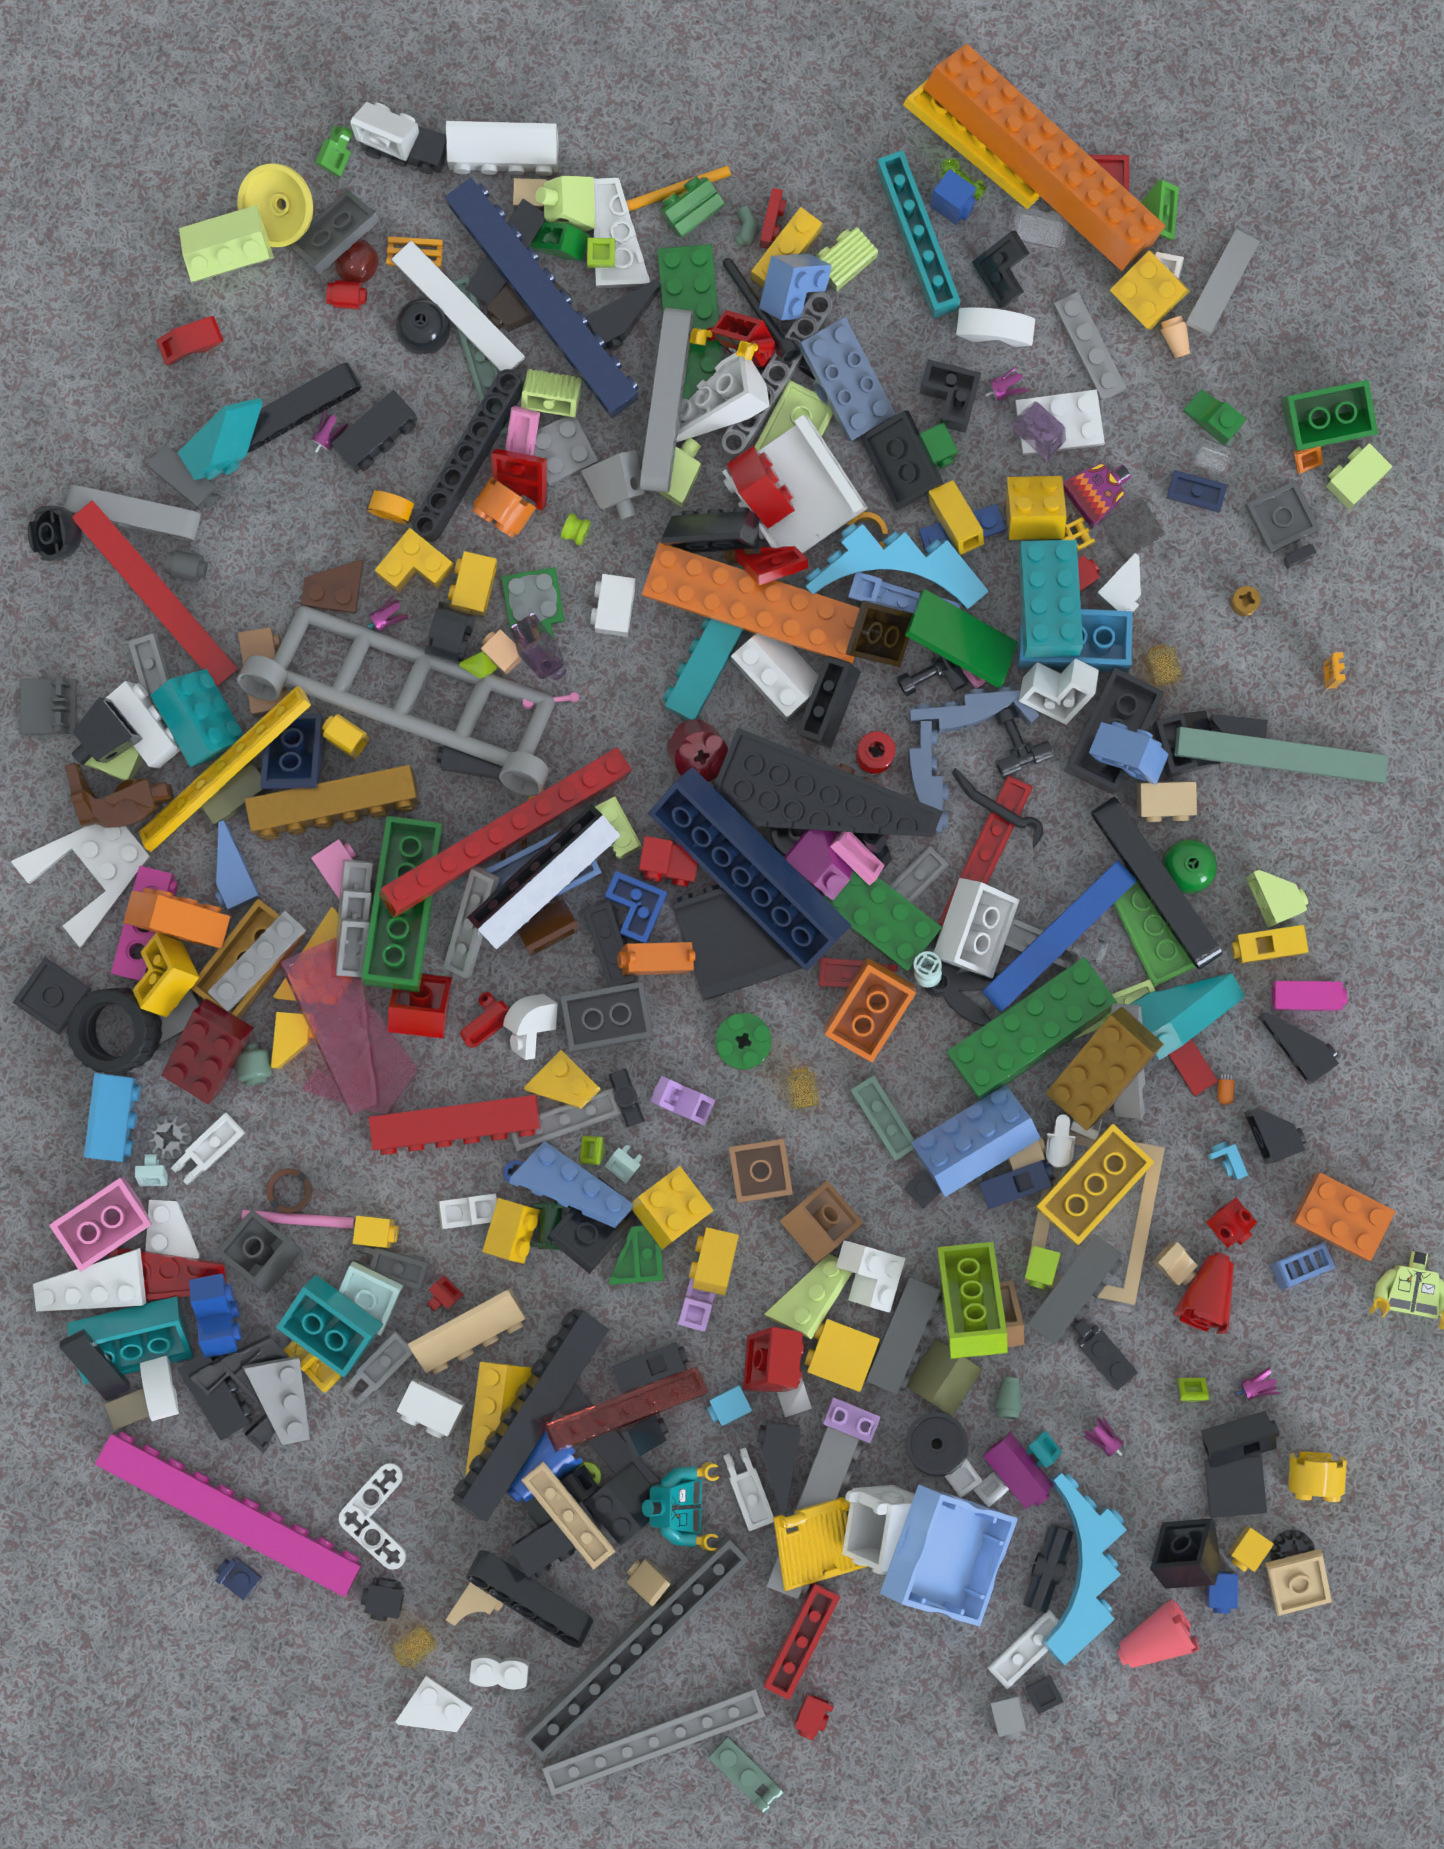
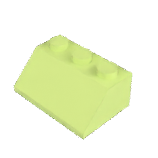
[179,205,274,282]

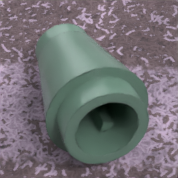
[994,1377,1022,1419]

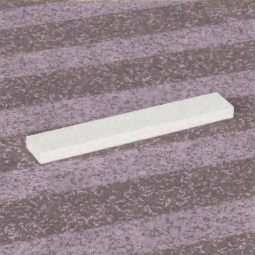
[392,241,525,371]

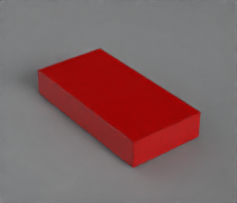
[1168,1039,1218,1096]

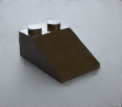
[845,600,913,667]

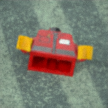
[689,310,776,370]

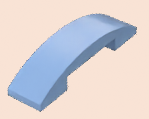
[848,572,961,613]

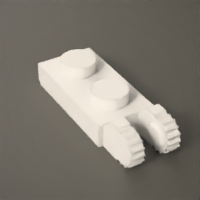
[171,1113,246,1185]
[724,1447,774,1531]

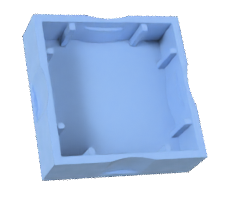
[880,1484,1018,1626]

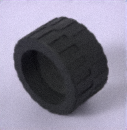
[67,988,162,1073]

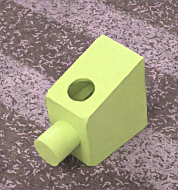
[535,176,595,232]
[658,438,701,508]

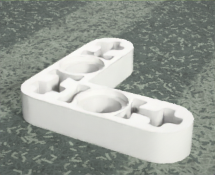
[339,1463,407,1570]

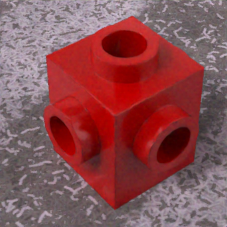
[1206,1197,1257,1248]

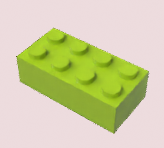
[937,1242,1008,1359]

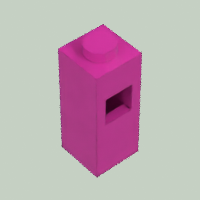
[1271,981,1347,1011]

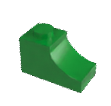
[528,222,590,261]
[1183,389,1246,446]

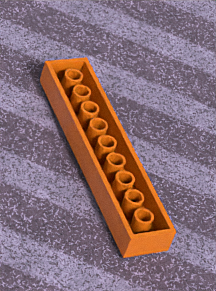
[923,43,1166,271]

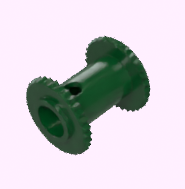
[530,1201,571,1250]

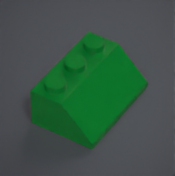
[1281,380,1378,451]

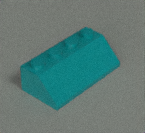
[67,1296,194,1384]

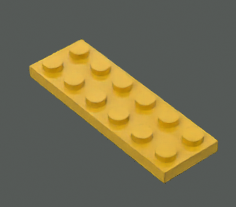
[903,79,1040,210]

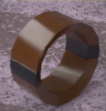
[266,1168,313,1213]

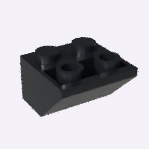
[1152,710,1221,778]

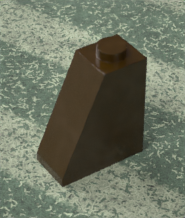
[486,282,572,332]

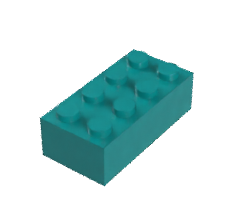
[1018,540,1083,658]

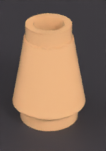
[1160,316,1190,358]

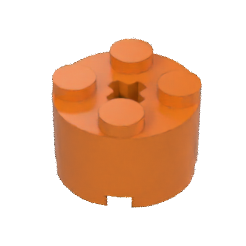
[472,477,536,538]

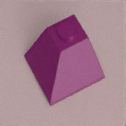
[784,830,853,901]

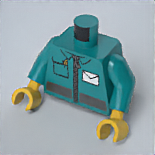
[642,1462,719,1551]

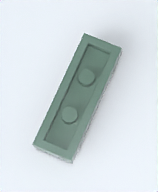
[850,1075,914,1161]

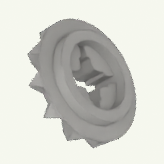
[147,1115,192,1159]

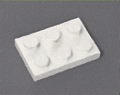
[1015,390,1105,456]

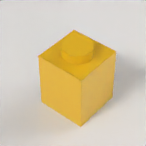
[1228,1525,1274,1572]

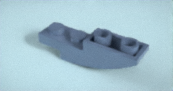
[909,687,1020,733]
[908,721,948,834]

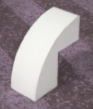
[956,308,1035,347]

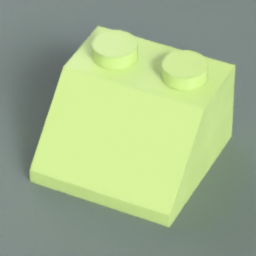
[1246,870,1308,928]

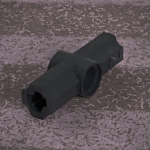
[1023,1524,1074,1613]

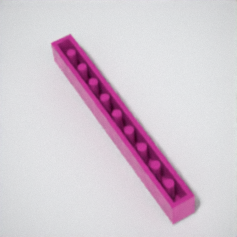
[95,1431,363,1597]

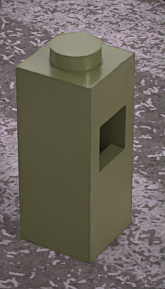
[201,763,270,827]

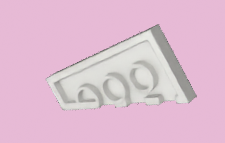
[33,1248,146,1312]

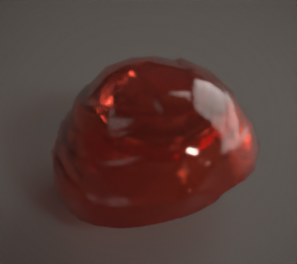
[335,239,379,284]

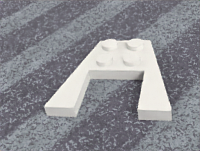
[11,825,151,948]

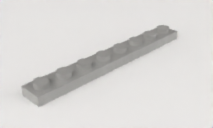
[542,1688,765,1796]

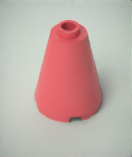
[1117,1599,1199,1668]

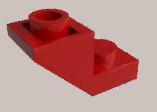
[156,316,224,365]

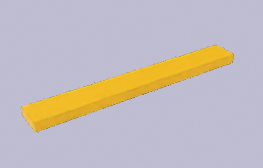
[139,686,311,852]

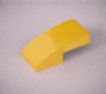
[283,1341,342,1393]

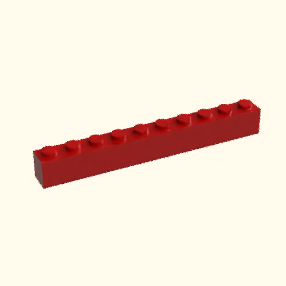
[379,747,632,918]

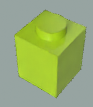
[1025,1245,1061,1290]

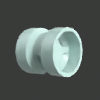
[914,951,942,988]

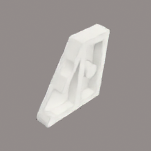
[145,1200,201,1259]
[395,1675,473,1732]

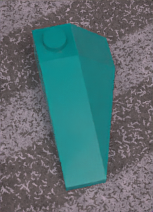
[1128,972,1245,1060]

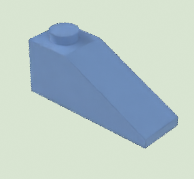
[215,820,262,912]

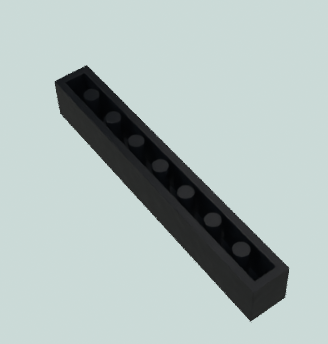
[451,1309,609,1522]

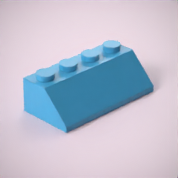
[1017,609,1133,673]

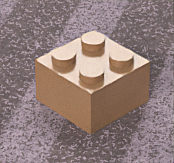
[729,1139,793,1203]

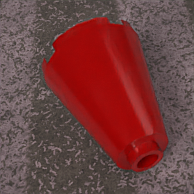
[1173,1252,1234,1334]

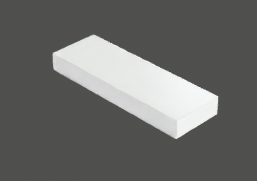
[987,1609,1059,1689]

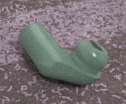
[735,206,759,247]

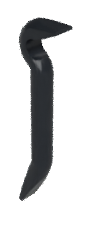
[952,768,1044,848]

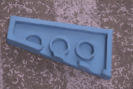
[509,1141,633,1228]

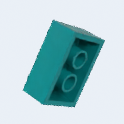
[150,669,244,767]
[276,1275,383,1377]

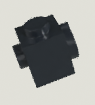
[361,1577,405,1621]

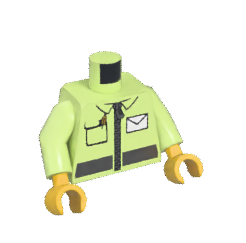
[1369,1251,1444,1329]

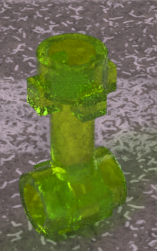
[940,158,987,201]

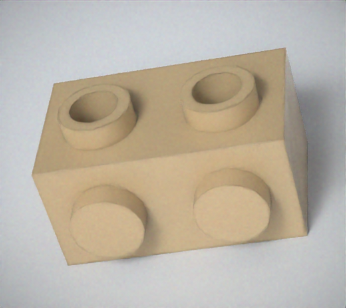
[1136,781,1197,822]

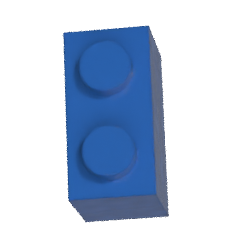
[930,169,976,225]

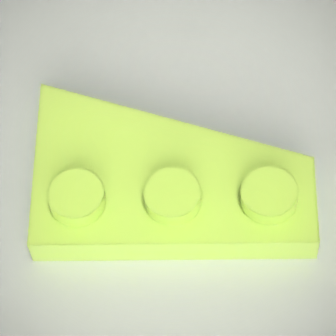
[764,1254,852,1339]

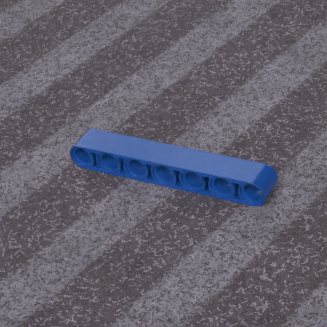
[982,860,1137,1012]

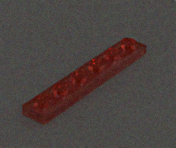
[544,1366,709,1453]

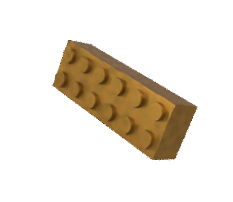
[245,765,421,841]

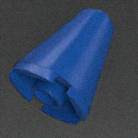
[506,1429,583,1503]

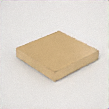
[1265,1549,1332,1616]

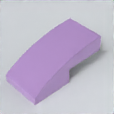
[678,1278,715,1332]

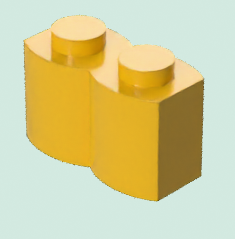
[322,714,370,760]

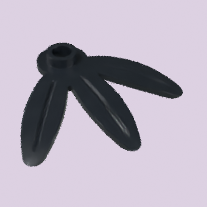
[924,962,1000,1026]

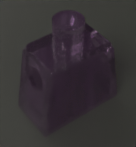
[1009,401,1066,461]
[511,612,566,680]

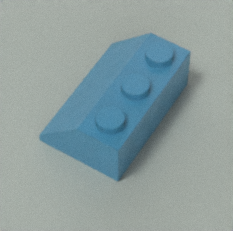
[84,1073,141,1162]

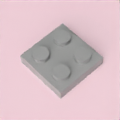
[534,416,598,486]

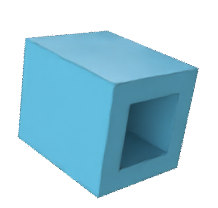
[707,1385,752,1426]

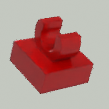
[427,1275,464,1312]

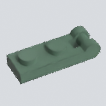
[708,1736,785,1814]

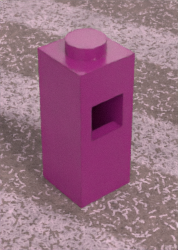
[983,1432,1053,1509]

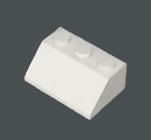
[731,634,819,722]
[934,878,1020,978]

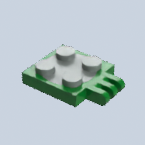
[501,567,565,647]

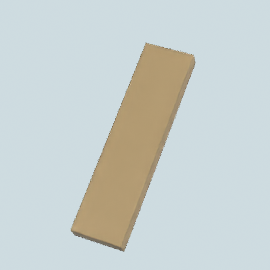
[522,1461,616,1570]

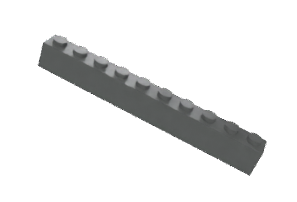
[522,1534,749,1760]

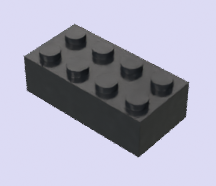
[1063,668,1164,795]

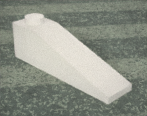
[677,352,770,442]

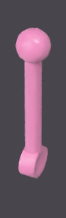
[522,692,579,709]

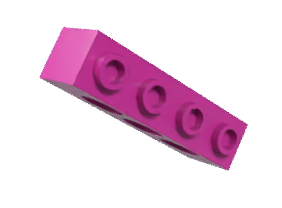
[111,865,178,981]

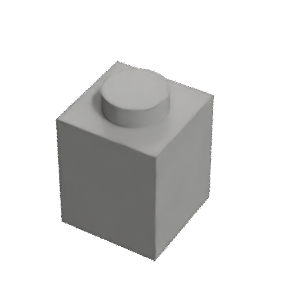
[989,1693,1026,1740]

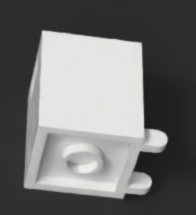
[842,1485,915,1575]

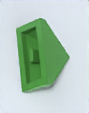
[1141,180,1179,241]

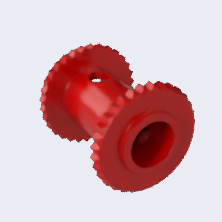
[856,731,896,775]

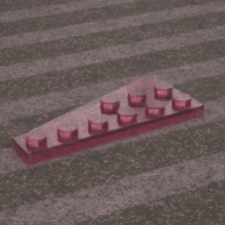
[279,937,377,1116]

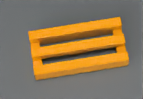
[386,237,443,269]
[1323,652,1346,689]

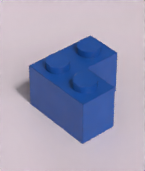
[605,871,668,943]
[189,1273,242,1358]

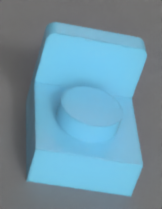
[1206,1141,1248,1180]

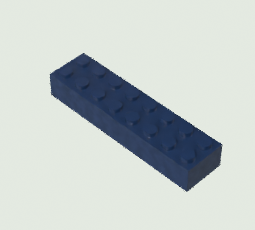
[648,767,852,972]

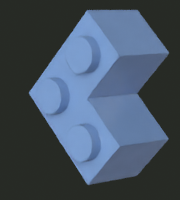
[759,253,832,320]
[1089,721,1169,785]

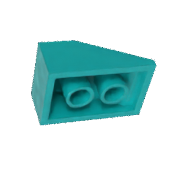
[177,398,263,480]

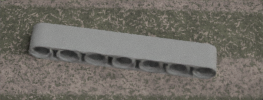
[722,292,832,460]
[640,308,693,493]

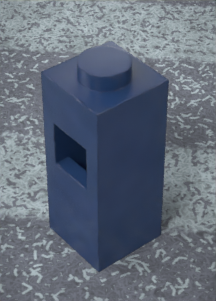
[979,1160,1056,1210]

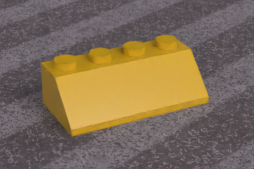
[465,1361,532,1475]

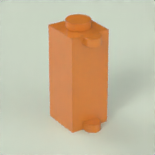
[617,942,695,975]

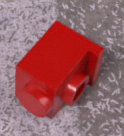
[794,1693,834,1740]

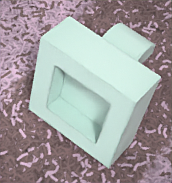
[604,1145,642,1184]
[135,1154,168,1187]

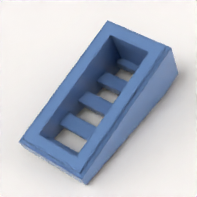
[1270,1242,1336,1290]

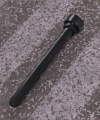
[723,258,800,364]

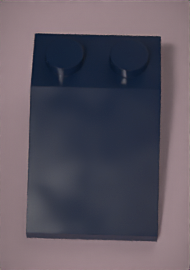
[260,713,326,789]

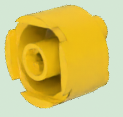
[1288,1451,1347,1502]

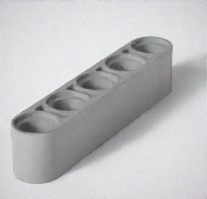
[65,485,201,542]

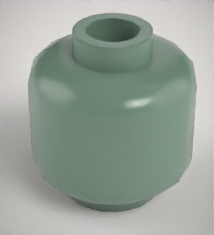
[234,1044,272,1086]

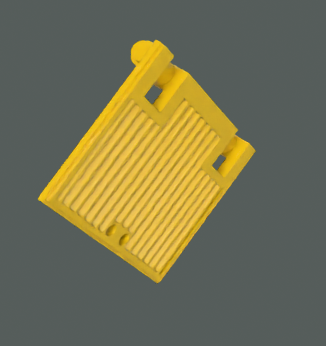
[773,1497,868,1591]

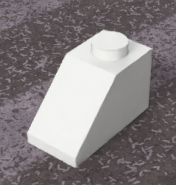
[1095,553,1141,612]

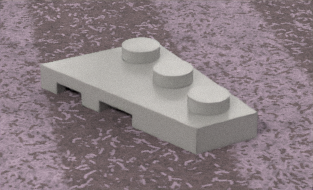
[242,1356,310,1445]

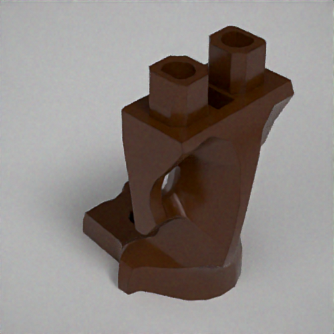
[65,763,175,828]

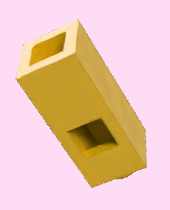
[929,480,984,555]
[1231,925,1309,964]

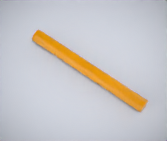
[626,165,731,212]

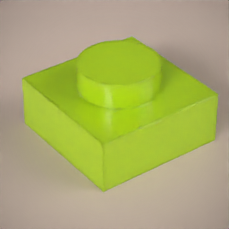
[587,238,615,268]

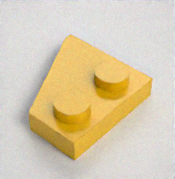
[524,1050,601,1109]

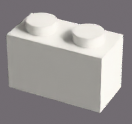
[590,574,636,637]

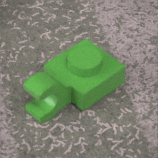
[315,126,353,177]

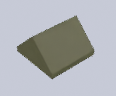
[907,1338,983,1416]

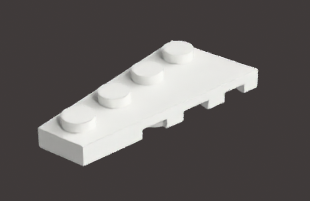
[594,178,650,289]

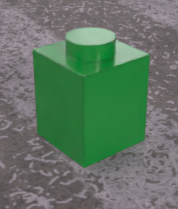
[920,422,958,469]

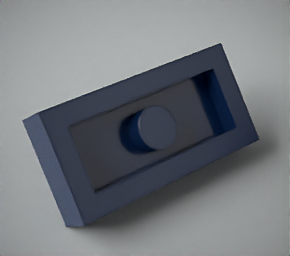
[1166,470,1227,513]

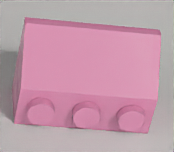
[49,1176,152,1272]

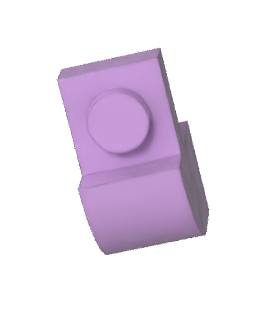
[650,1076,716,1126]

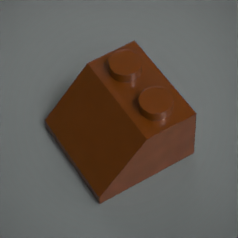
[517,898,580,956]

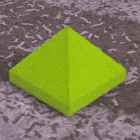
[459,651,497,679]
[579,1135,606,1165]
[1177,1378,1209,1403]

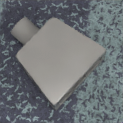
[581,450,645,520]

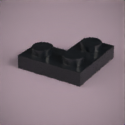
[972,230,1030,308]

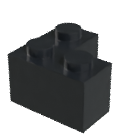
[919,359,981,433]

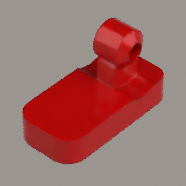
[459,992,510,1048]

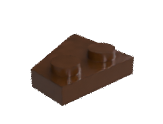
[301,560,364,614]

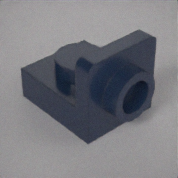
[215,1556,262,1601]

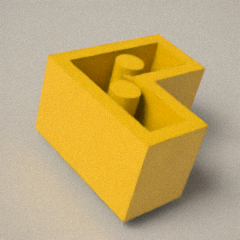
[375,528,454,593]
[132,932,199,1018]

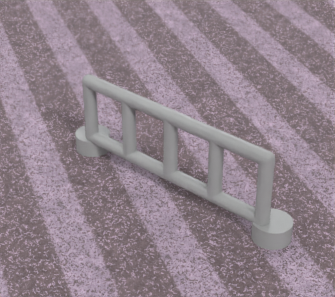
[237,606,555,796]

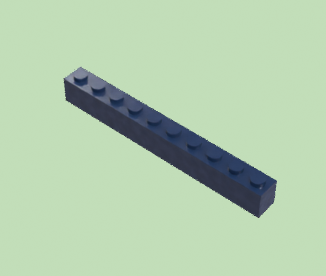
[445,177,639,419]

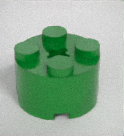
[715,1013,771,1070]

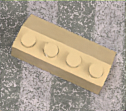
[408,1289,527,1375]

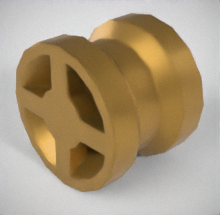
[1230,586,1261,617]

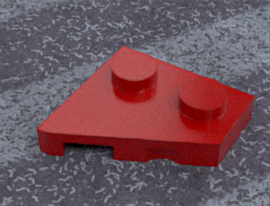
[492,448,547,511]
[734,546,808,585]

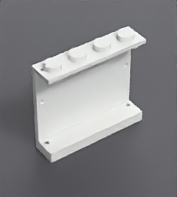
[722,415,868,553]

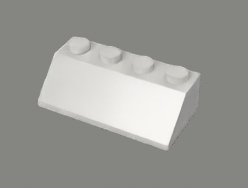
[446,121,559,176]

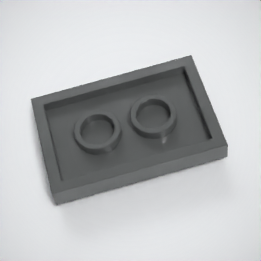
[289,190,380,274]

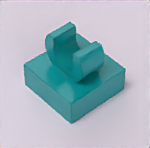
[1026,1430,1063,1468]

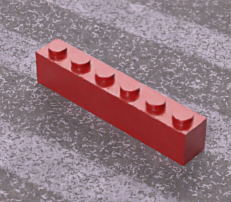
[368,1095,541,1155]

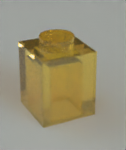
[1144,644,1183,688]
[786,1067,820,1110]
[393,1622,439,1669]

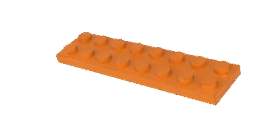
[642,542,860,664]

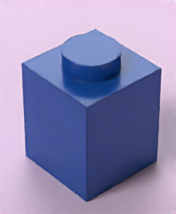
[1205,1571,1238,1614]

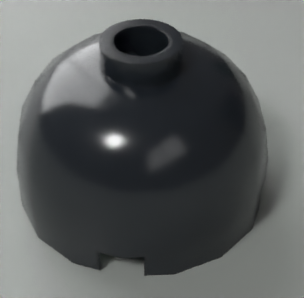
[396,298,450,355]
[28,506,82,561]

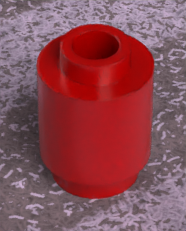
[326,280,367,310]

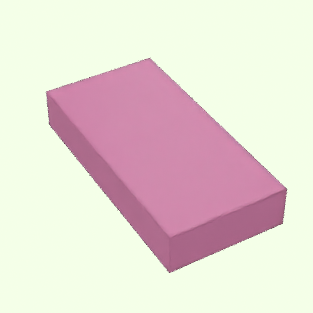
[505,406,540,456]
[830,832,885,885]

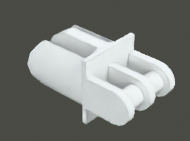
[1046,1115,1076,1169]

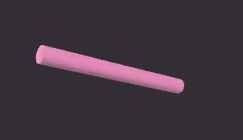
[242,1210,355,1229]

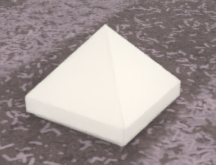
[973,1471,1009,1507]

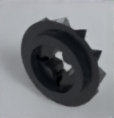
[1270,1530,1315,1561]

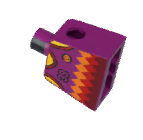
[1063,463,1131,529]

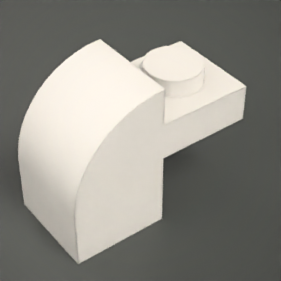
[503,994,558,1060]

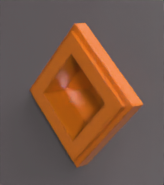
[1293,446,1324,474]

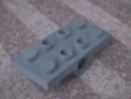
[797,317,896,441]

